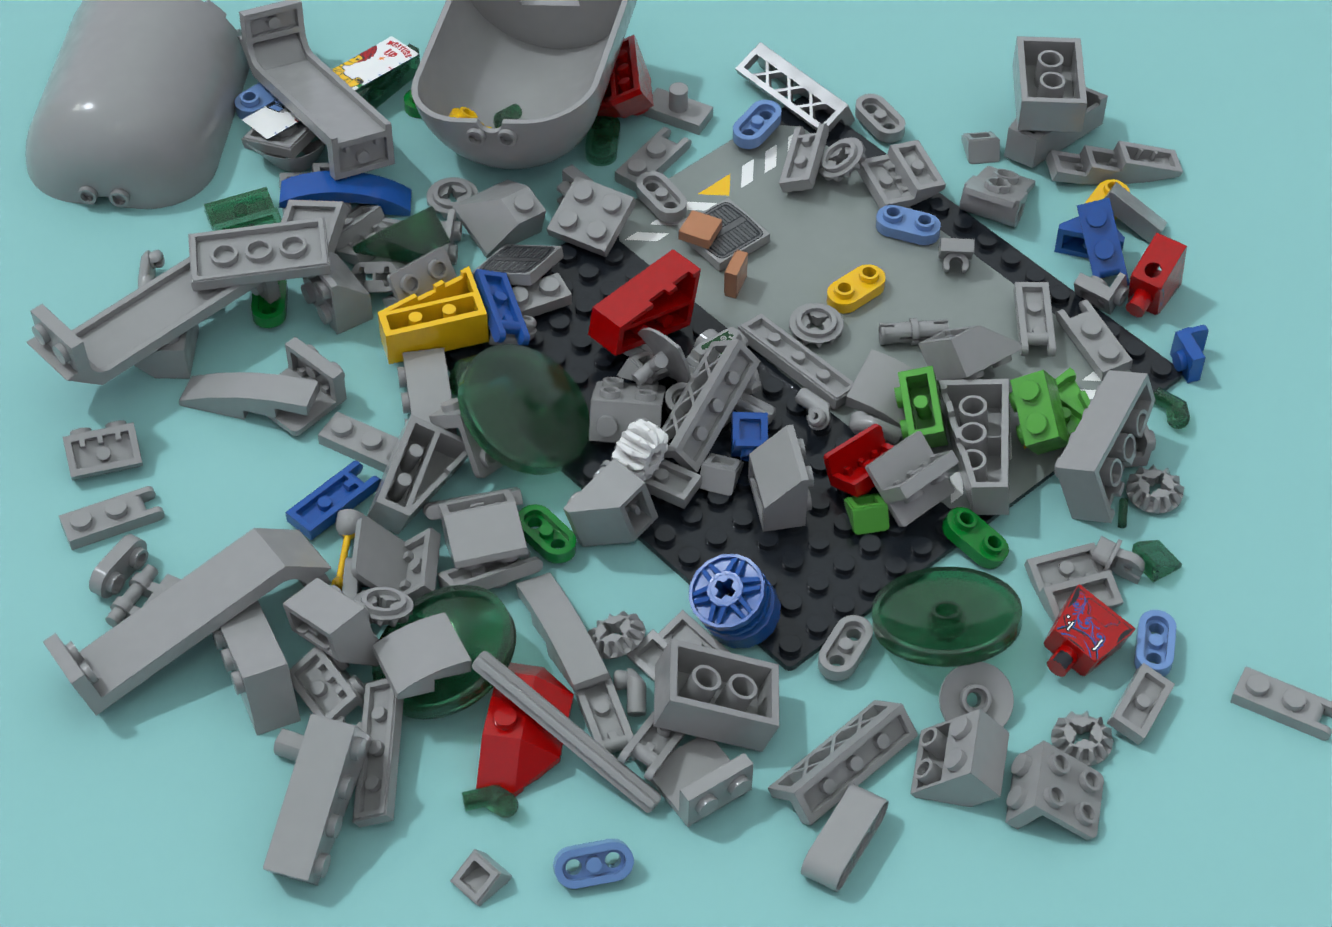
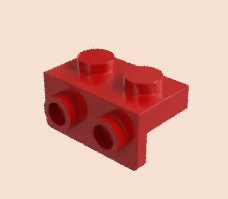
[823,424,894,497]

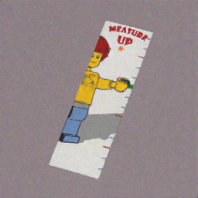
[242,36,419,139]

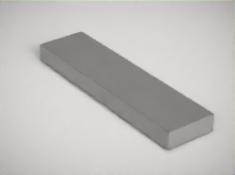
[737,313,854,410]
[352,678,404,827]

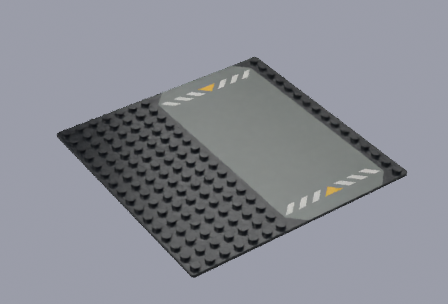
[445,96,1182,671]

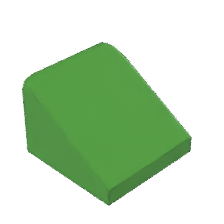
[844,493,889,535]

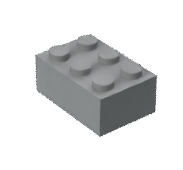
[1012,36,1087,132]
[653,638,779,752]

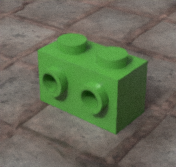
[894,365,948,448]
[1009,370,1069,455]

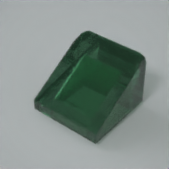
[1132,540,1182,583]

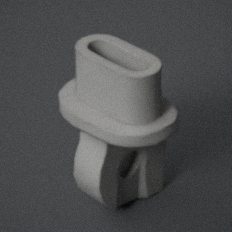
[1090,536,1145,584]

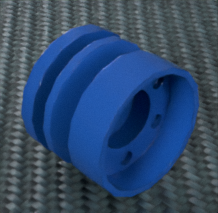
[689,554,781,649]

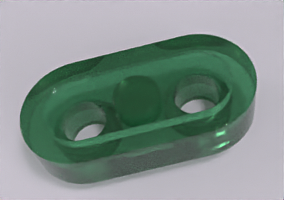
[585,116,620,166]

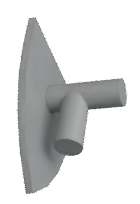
[631,327,690,386]

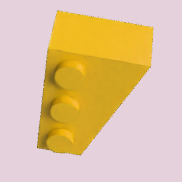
[378,266,489,364]

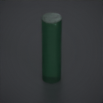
[1118,498,1128,528]

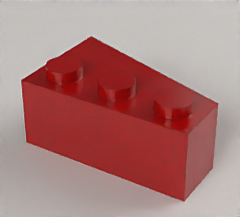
[588,249,701,356]

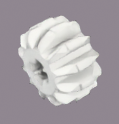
[612,419,668,481]

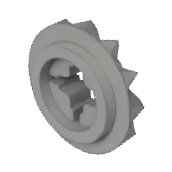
[818,138,866,182]
[427,177,478,219]
[789,303,844,348]
[1126,464,1184,514]
[353,587,414,627]
[588,611,646,659]
[1051,711,1114,766]

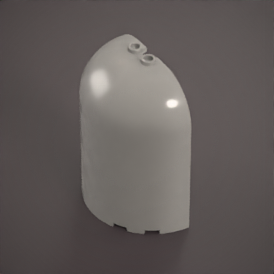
[25,0,250,209]
[411,0,637,169]

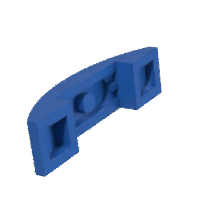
[279,171,412,216]

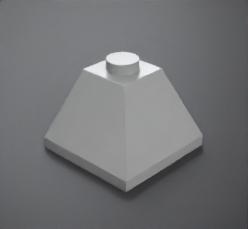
[452,180,546,258]

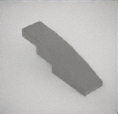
[1046,141,1183,185]
[179,372,320,420]
[516,572,610,691]

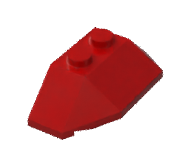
[597,35,654,118]
[476,662,574,797]

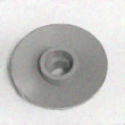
[939,661,1014,727]

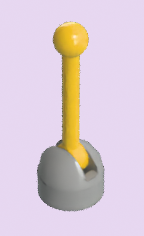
[331,509,365,591]

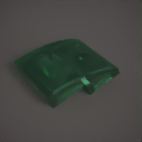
[204,187,282,231]

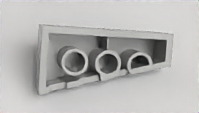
[1055,370,1155,523]
[938,379,1010,515]
[212,600,301,735]
[263,714,373,886]

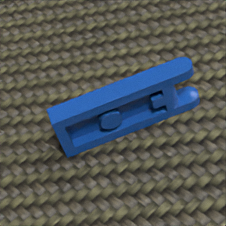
[1077,198,1130,286]
[473,269,530,346]
[285,460,381,540]

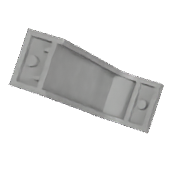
[238,0,395,180]
[26,256,281,385]
[43,528,332,716]

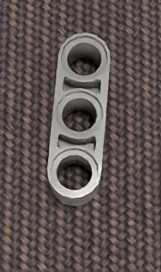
[801,784,889,892]

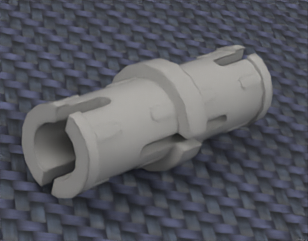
[878,318,949,345]

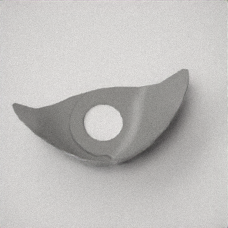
[247,139,325,172]

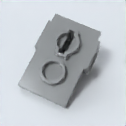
[959,166,1036,227]

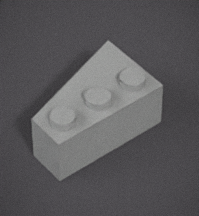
[1004,87,1108,168]
[367,414,468,534]

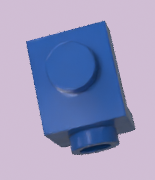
[1170,325,1209,383]
[731,412,768,462]

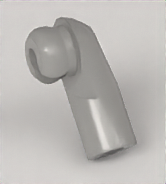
[795,387,831,430]
[849,411,902,444]

